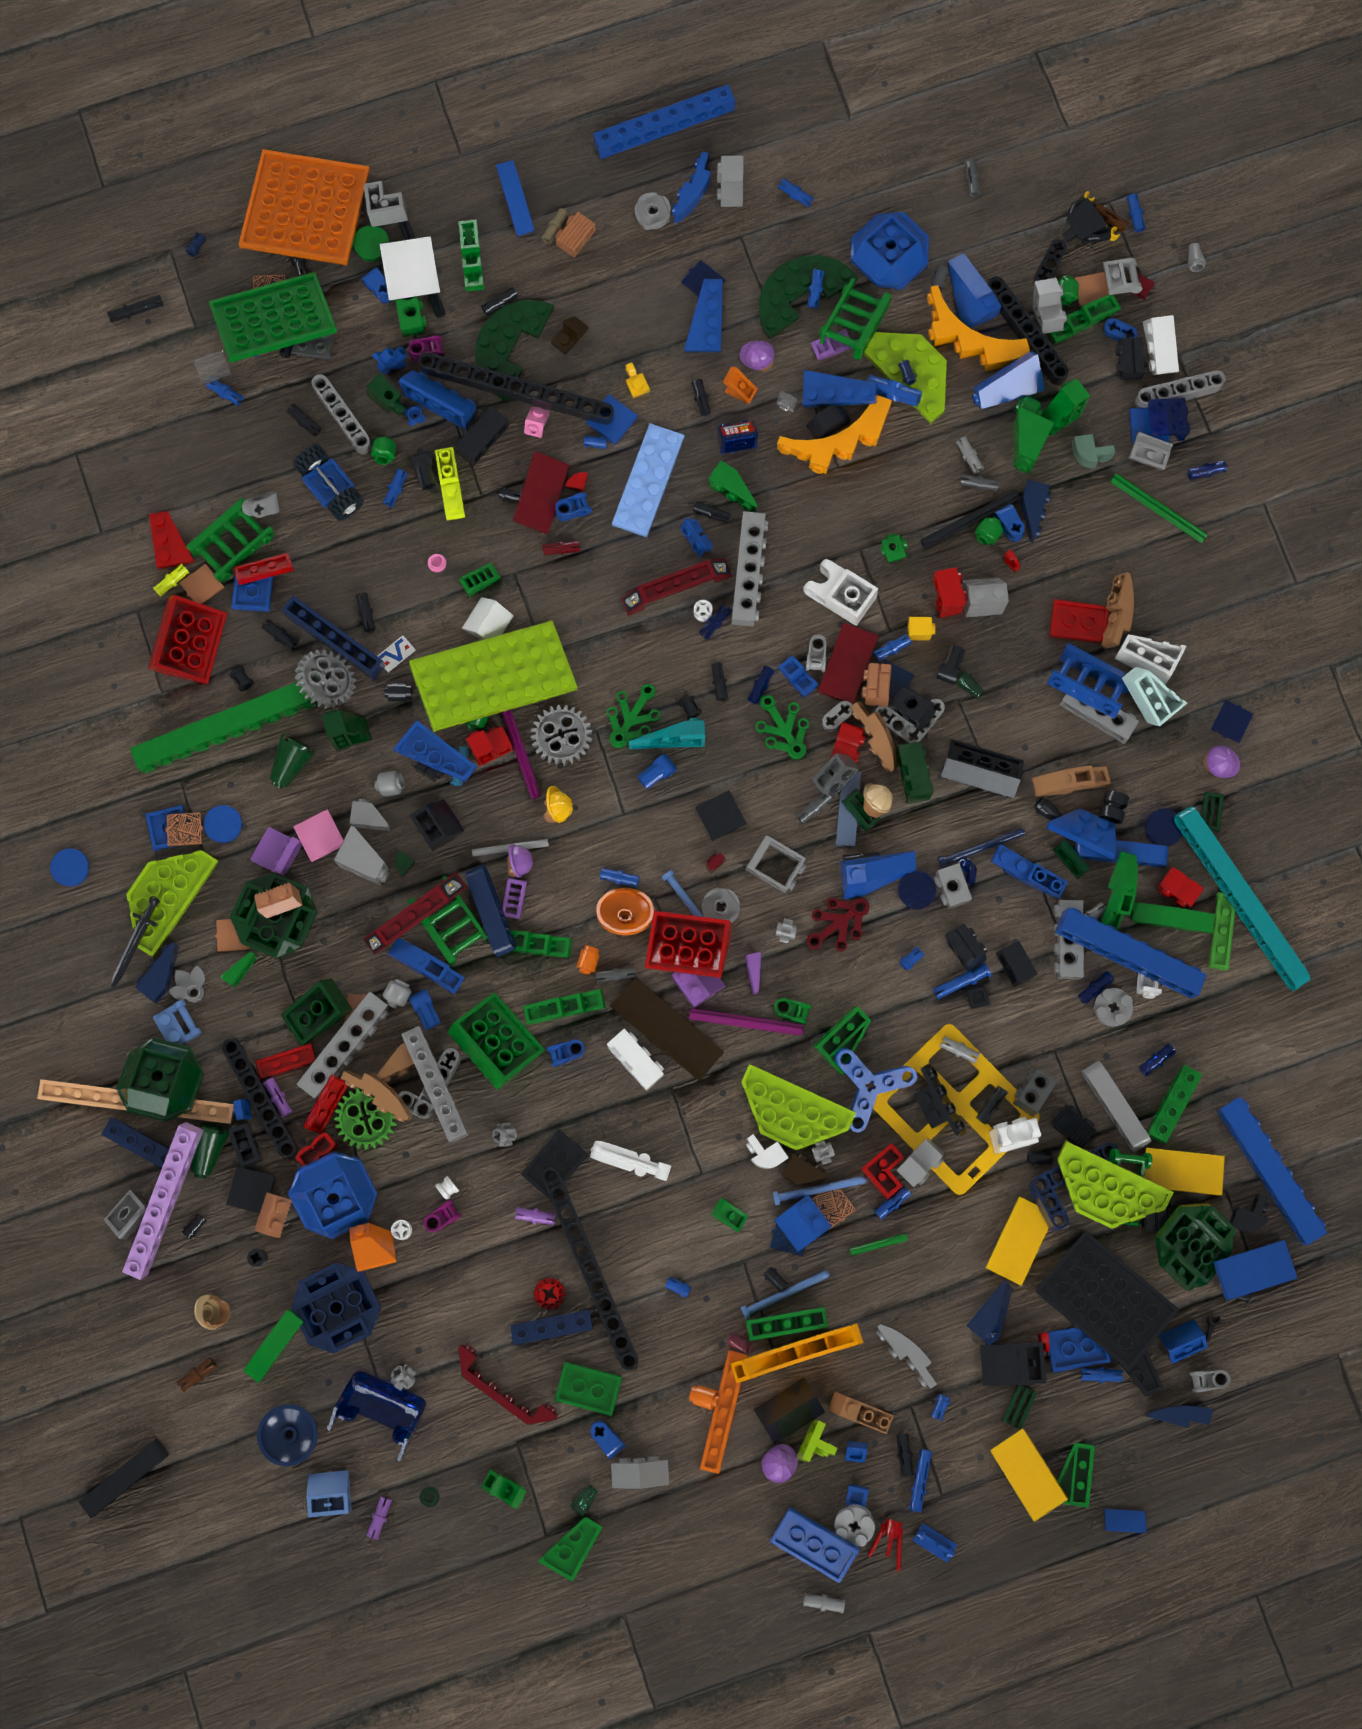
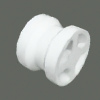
[694,600,713,622]
[435,1176,459,1201]
[391,1220,412,1240]

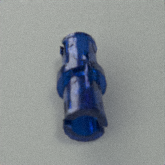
[1187,460,1227,480]
[699,604,732,640]
[747,666,775,704]
[1077,971,1115,1005]
[1138,1043,1176,1077]

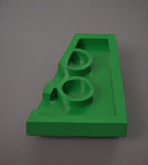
[538,1516,603,1582]

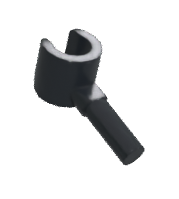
[1206,1314,1221,1343]

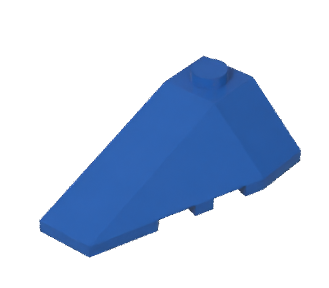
[948,253,1001,329]

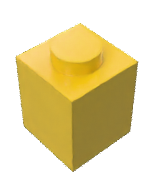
[907,617,935,640]

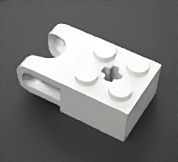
[803,559,878,626]
[989,1117,1041,1154]

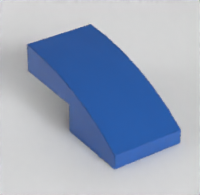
[778,655,818,698]

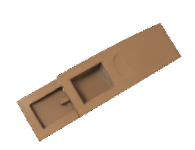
[1102,572,1134,648]
[851,701,898,772]
[1031,765,1111,797]
[341,1071,412,1122]

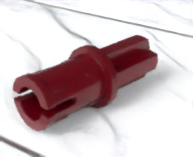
[542,540,580,556]

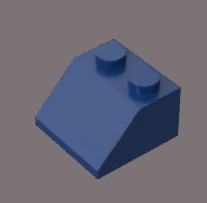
[774,1195,832,1252]

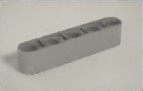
[1135,370,1226,408]
[312,375,372,455]
[1082,1061,1151,1152]

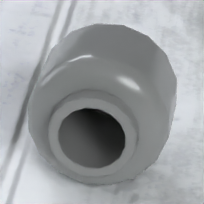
[375,771,405,797]
[383,978,411,1009]

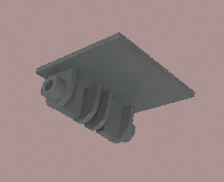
[292,333,335,361]

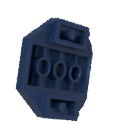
[291,1263,382,1354]

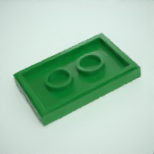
[554,1361,622,1416]

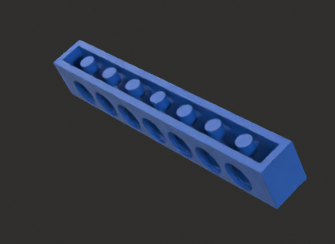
[593,84,735,159]

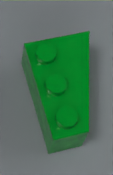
[812,1006,871,1075]

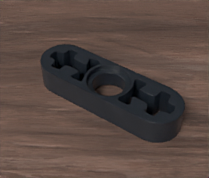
[1033,239,1067,283]

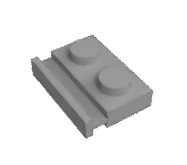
[1128,432,1173,471]

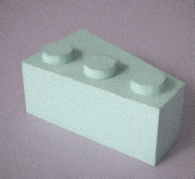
[1122,667,1187,726]

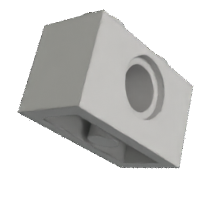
[934,863,972,909]

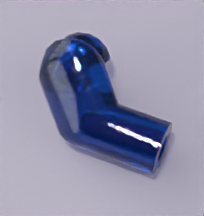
[958,858,977,885]

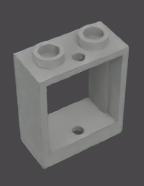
[746,835,807,894]

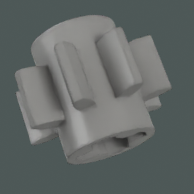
[775,918,797,943]
[492,1122,517,1147]
[811,1140,835,1165]
[391,1364,416,1391]

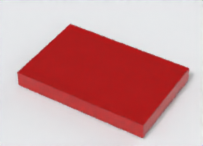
[1049,599,1109,644]

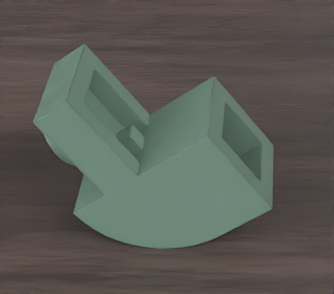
[1071,434,1115,469]

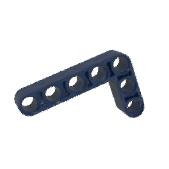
[1029,1142,1119,1232]

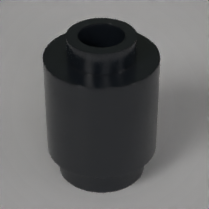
[384,682,412,701]

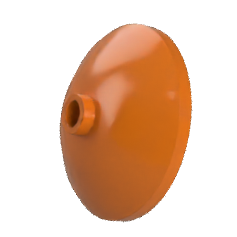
[596,888,654,935]

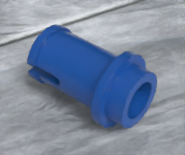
[584,435,607,450]
[899,947,924,971]
[665,1276,692,1298]
[930,1393,951,1421]

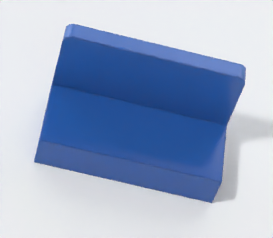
[1159,1319,1208,1364]

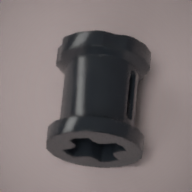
[229,666,254,692]
[679,695,702,720]
[247,1249,268,1267]

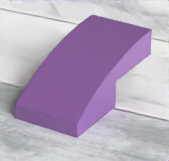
[811,328,852,360]

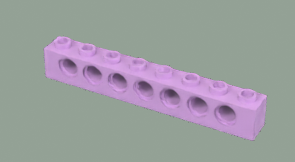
[122,1122,203,1280]

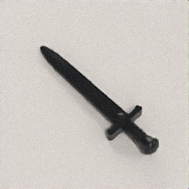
[111,896,160,987]

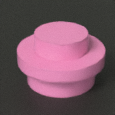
[428,554,447,573]

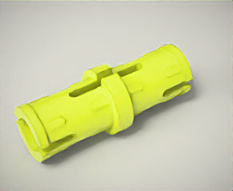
[153,564,189,597]

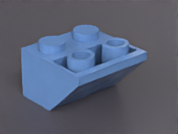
[307,1470,352,1517]

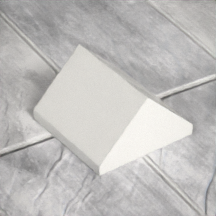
[462,597,514,640]

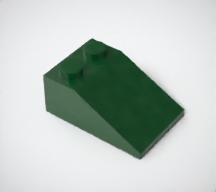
[281,978,353,1046]

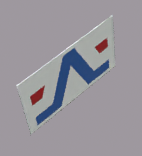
[377,635,416,673]

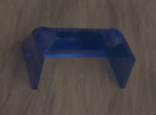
[327,1371,426,1462]

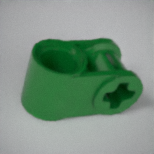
[773,998,812,1025]

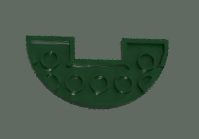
[759,255,858,339]
[475,300,554,402]

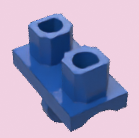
[372,347,408,374]

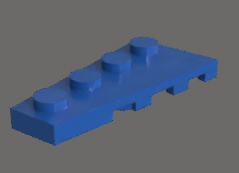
[684,279,722,352]
[802,370,877,407]
[393,720,477,782]

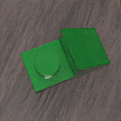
[711,1198,748,1233]

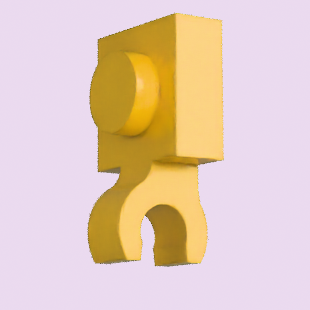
[625,362,650,399]

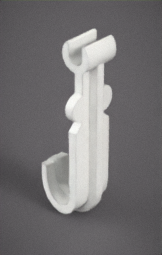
[590,1141,671,1181]

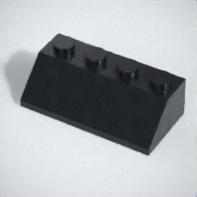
[941,739,1024,798]

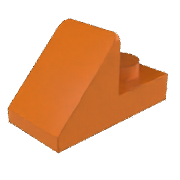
[723,367,758,404]

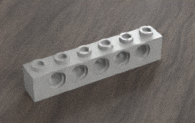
[731,511,769,627]
[296,991,390,1100]
[401,1026,469,1143]

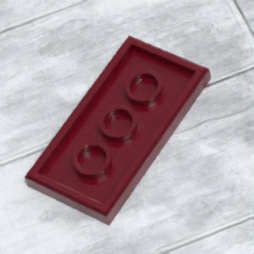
[512,451,569,534]
[818,623,879,705]

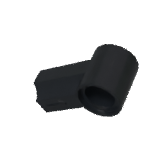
[411,450,437,490]
[936,645,965,685]

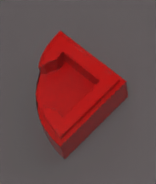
[565,472,588,492]
[1003,549,1020,572]
[1037,1332,1050,1353]

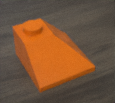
[349,1223,396,1272]

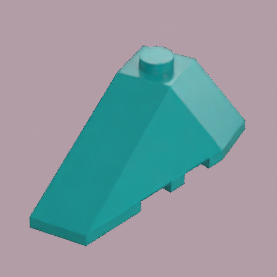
[629,718,705,749]

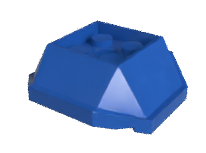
[850,212,929,290]
[288,1152,377,1239]

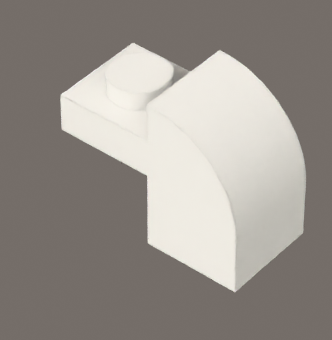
[746,1134,788,1169]

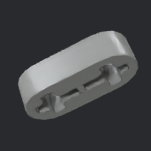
[822,701,853,732]

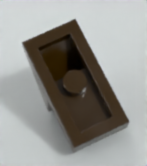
[551,316,589,355]

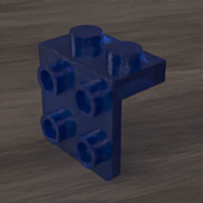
[1148,398,1190,441]

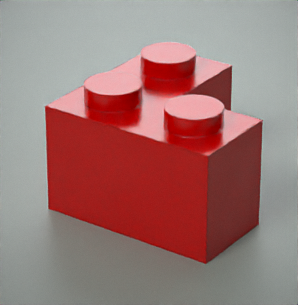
[932,567,968,618]
[466,726,513,767]
[860,1143,904,1199]

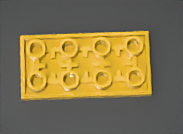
[1144,1148,1225,1196]
[985,1196,1049,1286]
[990,1429,1068,1521]

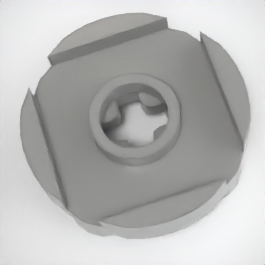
[635,192,671,230]
[702,888,740,923]
[1093,988,1133,1027]
[834,1504,875,1547]

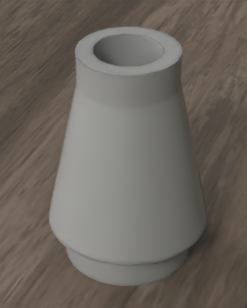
[1188,243,1206,272]

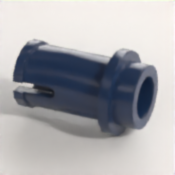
[185,232,206,257]
[898,360,917,385]

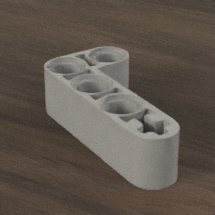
[398,1048,461,1119]

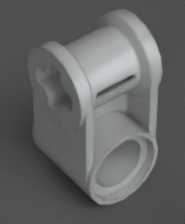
[242,492,280,518]
[806,635,827,673]
[1189,1369,1230,1393]

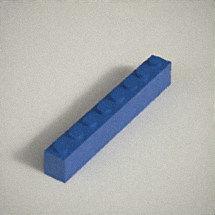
[1054,908,1207,999]
[1216,1097,1327,1246]

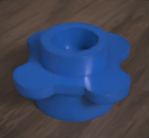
[405,406,426,426]

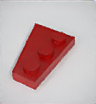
[149,511,195,569]

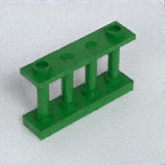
[819,278,892,361]
[186,497,275,583]
[407,875,489,966]

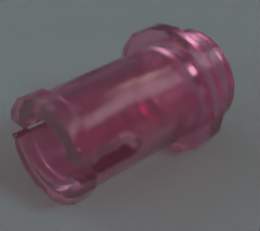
[726,1333,753,1355]

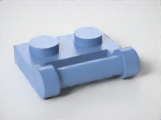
[153,999,202,1045]

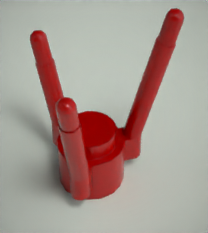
[868,1519,903,1571]

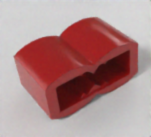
[830,722,866,764]
[1157,867,1204,909]
[296,1133,338,1166]

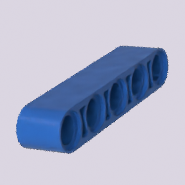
[1074,840,1168,867]

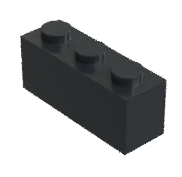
[455,406,509,466]

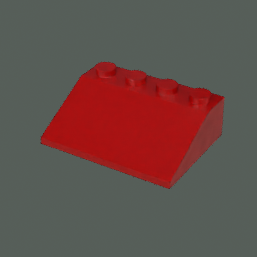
[148,595,227,684]
[645,911,733,978]

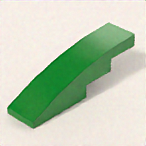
[458,219,484,292]
[1047,295,1121,345]
[1132,903,1215,934]
[490,930,573,958]
[523,989,606,1025]
[243,1309,305,1383]

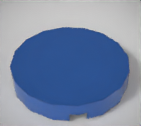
[203,805,243,844]
[50,849,90,887]

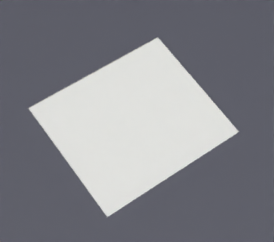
[380,237,440,300]

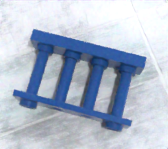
[1046,643,1128,719]

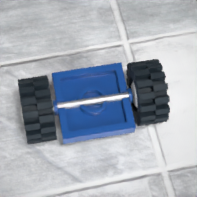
[293,444,364,521]

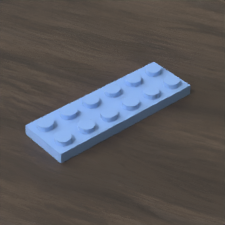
[612,423,684,537]

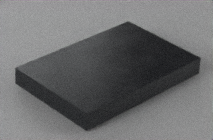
[521,1130,589,1200]

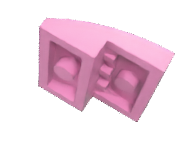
[293,809,344,862]

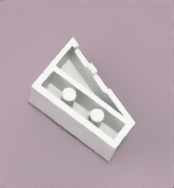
[1142,315,1179,375]
[607,1028,664,1091]

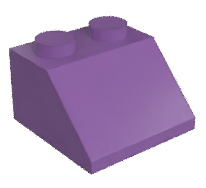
[671,972,725,1009]

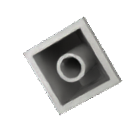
[961,577,1009,617]
[334,826,390,886]

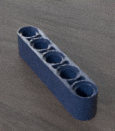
[465,864,516,957]

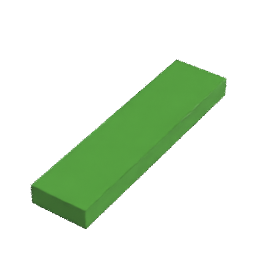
[1208,892,1235,971]

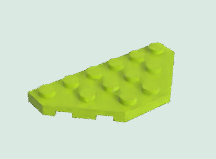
[864,332,947,424]
[126,850,219,958]
[741,1064,856,1150]
[1057,1140,1174,1229]

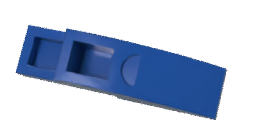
[672,151,711,223]
[990,844,1068,899]
[388,938,465,995]

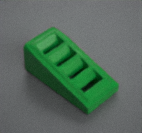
[458,562,501,597]
[220,951,257,987]

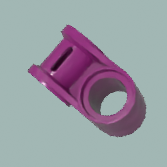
[409,335,445,362]
[423,1199,462,1233]

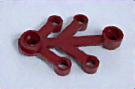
[806,898,869,952]

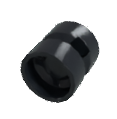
[1098,790,1130,824]

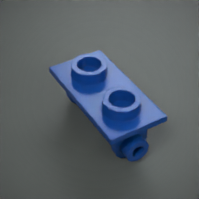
[680,518,713,558]
[912,1523,957,1562]

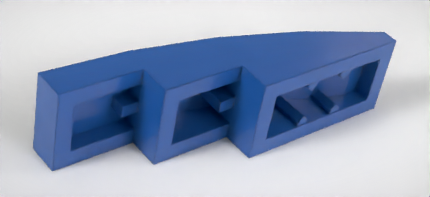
[496,160,534,236]

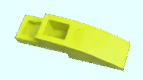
[435,447,465,521]

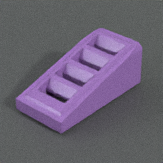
[502,877,528,919]
[745,952,761,995]

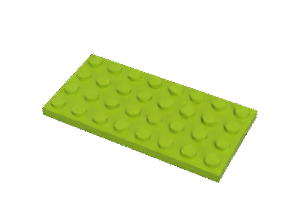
[409,621,578,732]

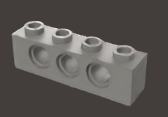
[1059,694,1139,744]
[1054,900,1084,980]

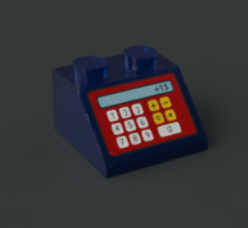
[717,420,758,454]

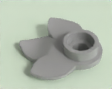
[169,966,205,1003]

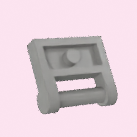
[1103,258,1142,295]

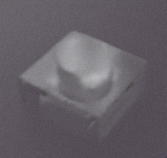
[777,391,798,412]

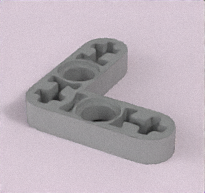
[875,699,945,744]

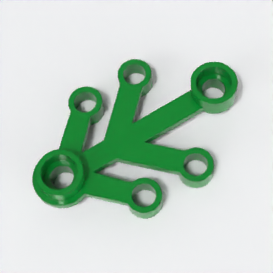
[607,684,660,748]
[755,695,809,760]

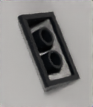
[754,1378,825,1444]

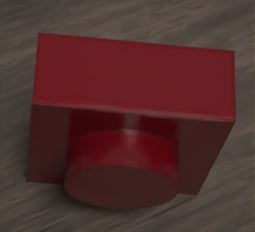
[1131,274,1155,300]
[706,853,726,874]

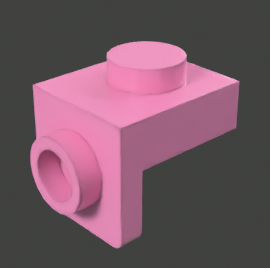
[524,406,549,438]

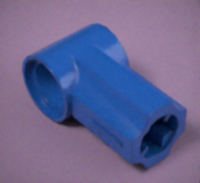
[637,753,677,789]
[409,989,441,1030]

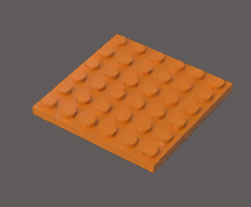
[239,149,370,266]

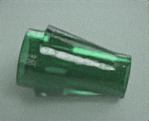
[956,671,984,698]
[570,1484,598,1516]
[419,1487,440,1507]

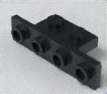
[913,1064,967,1138]

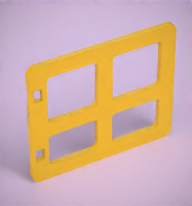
[873,1024,1040,1195]

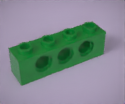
[395,296,427,337]
[1146,1065,1203,1144]
[746,1307,828,1341]

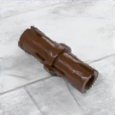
[1095,203,1129,233]
[177,1357,217,1392]

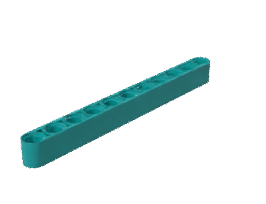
[1174,806,1310,991]

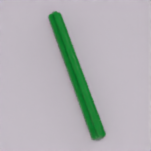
[1111,473,1208,543]

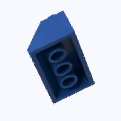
[399,370,477,430]

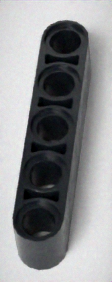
[78,1438,170,1519]

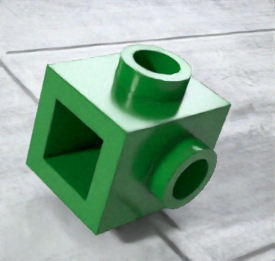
[880,533,909,563]

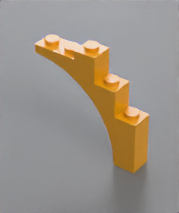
[927,285,1030,371]
[777,395,892,474]
[730,1323,864,1383]

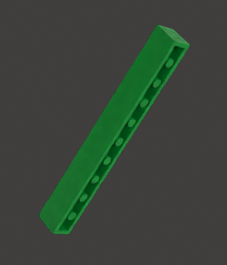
[130,681,318,773]

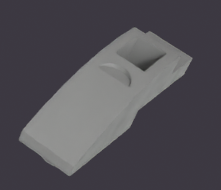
[876,1324,937,1389]

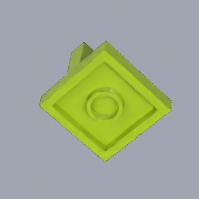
[796,1420,838,1462]

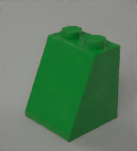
[1013,407,1054,473]

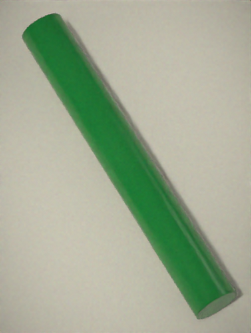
[849,1233,908,1256]

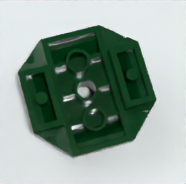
[230,873,318,959]
[116,1037,205,1122]
[1155,1203,1236,1291]

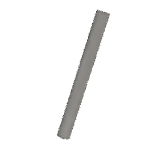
[472,839,549,857]

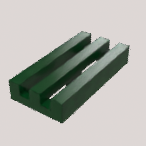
[841,789,880,831]
[1201,792,1224,832]
[1053,840,1090,879]
[1002,1385,1037,1430]

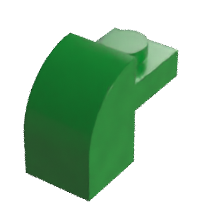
[481,1469,526,1509]

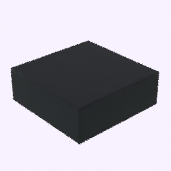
[966,986,990,1010]

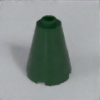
[270,734,316,789]
[190,1123,229,1178]

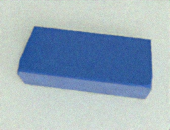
[1104,1509,1147,1533]

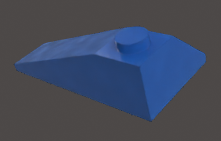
[840,851,916,899]

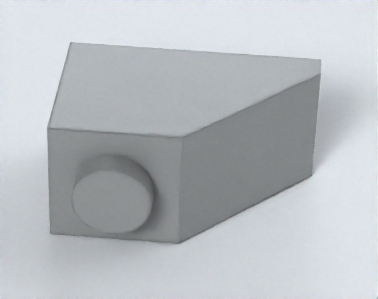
[350,799,390,831]

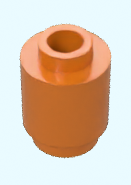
[576,945,600,975]
[689,1385,720,1410]

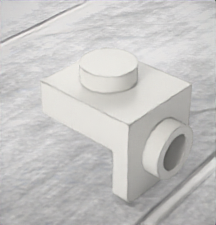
[1136,973,1162,999]

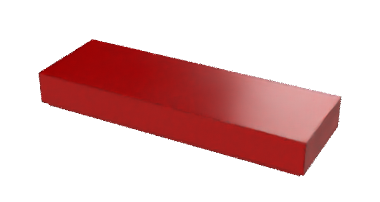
[233,553,293,585]
[255,1043,316,1080]
[303,1074,347,1134]

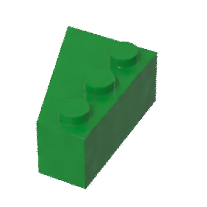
[1041,378,1090,436]
[1057,1442,1095,1508]

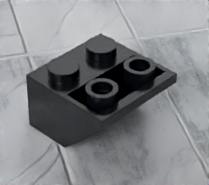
[410,799,465,851]

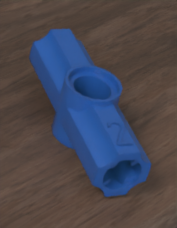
[866,375,922,407]

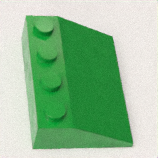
[447,992,545,1090]

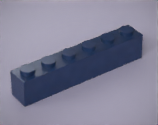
[281,596,385,681]

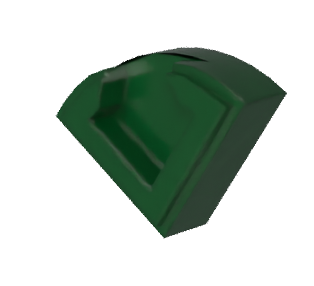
[395,850,415,877]

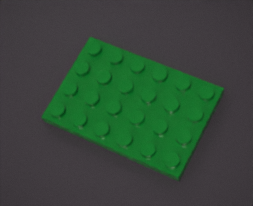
[208,272,337,363]

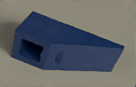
[1021,479,1051,543]
[135,942,179,1004]

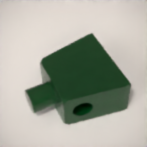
[366,373,407,416]

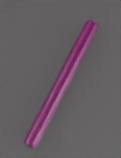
[501,710,541,799]
[689,1008,804,1036]

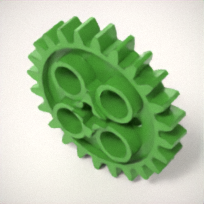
[334,1087,398,1150]

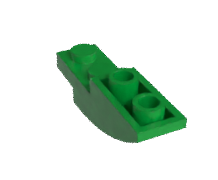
[1101,851,1138,931]

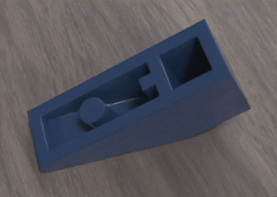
[967,1280,1012,1346]

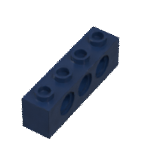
[101,1117,170,1168]
[510,1310,593,1345]

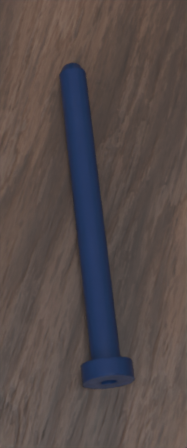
[938,828,1025,869]

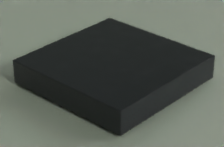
[695,791,747,841]
[226,1166,276,1213]

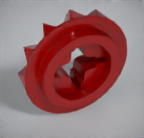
[534,1278,565,1310]

